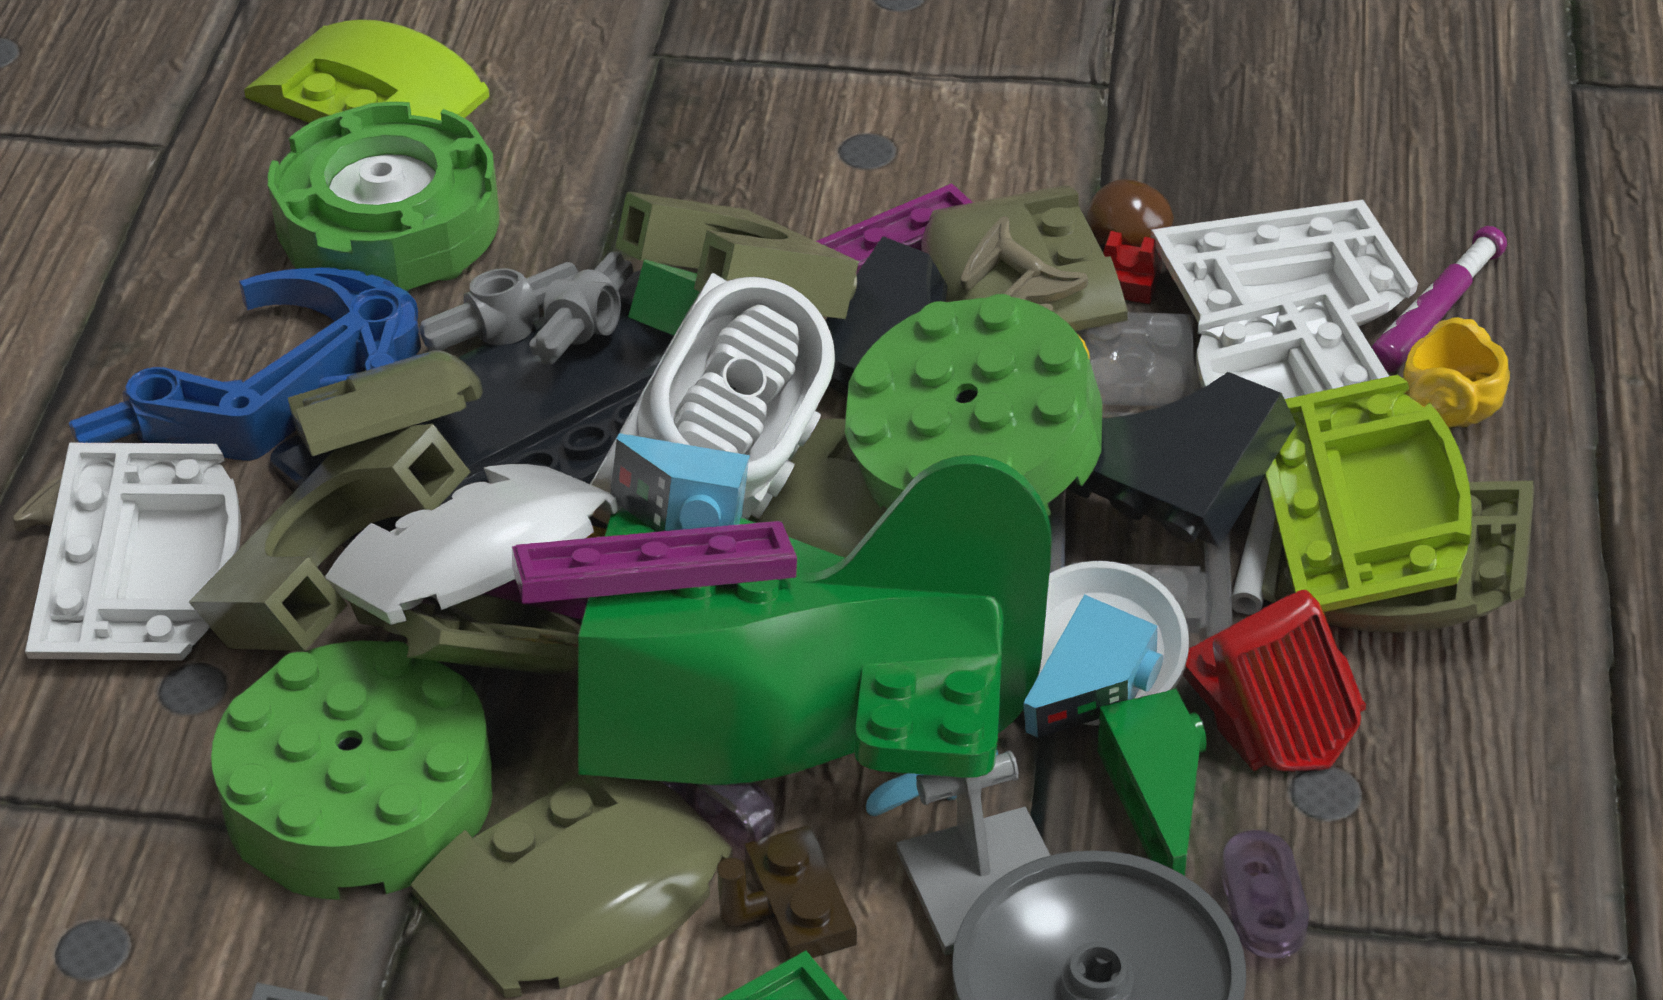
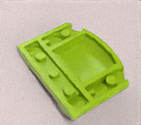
[244,19,489,123]
[1264,374,1472,612]

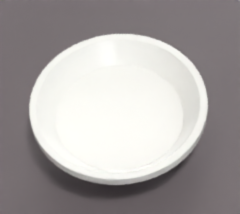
[1039,561,1189,725]

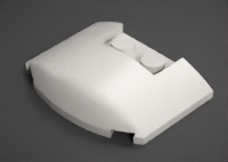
[1151,200,1418,327]
[1196,283,1389,399]
[25,443,241,660]
[325,464,621,625]

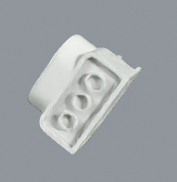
[590,273,835,525]

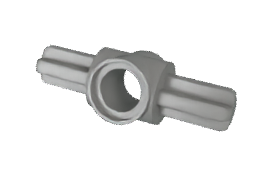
[530,252,633,364]
[419,262,578,351]

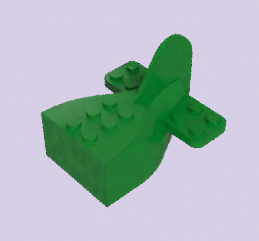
[578,455,1052,785]

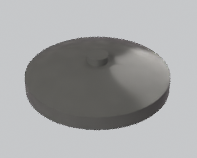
[952,850,1246,1000]

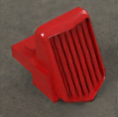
[1182,590,1366,771]

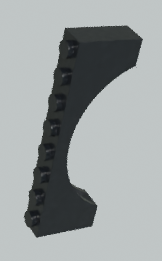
[825,236,1296,547]

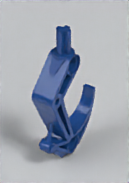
[69,267,421,461]

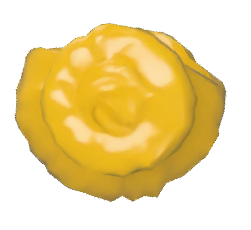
[1403,317,1510,428]

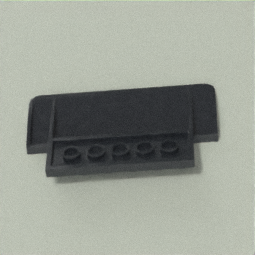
[270,270,736,549]

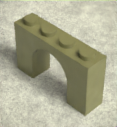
[615,192,859,319]
[189,424,470,651]

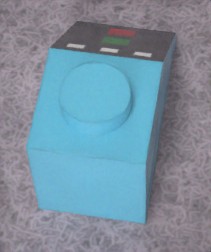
[610,433,750,532]
[1024,594,1164,738]

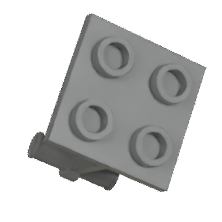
[897,750,1051,956]

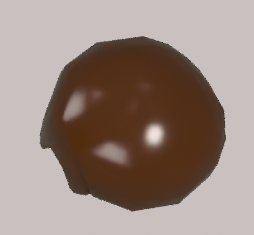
[1085,179,1174,247]

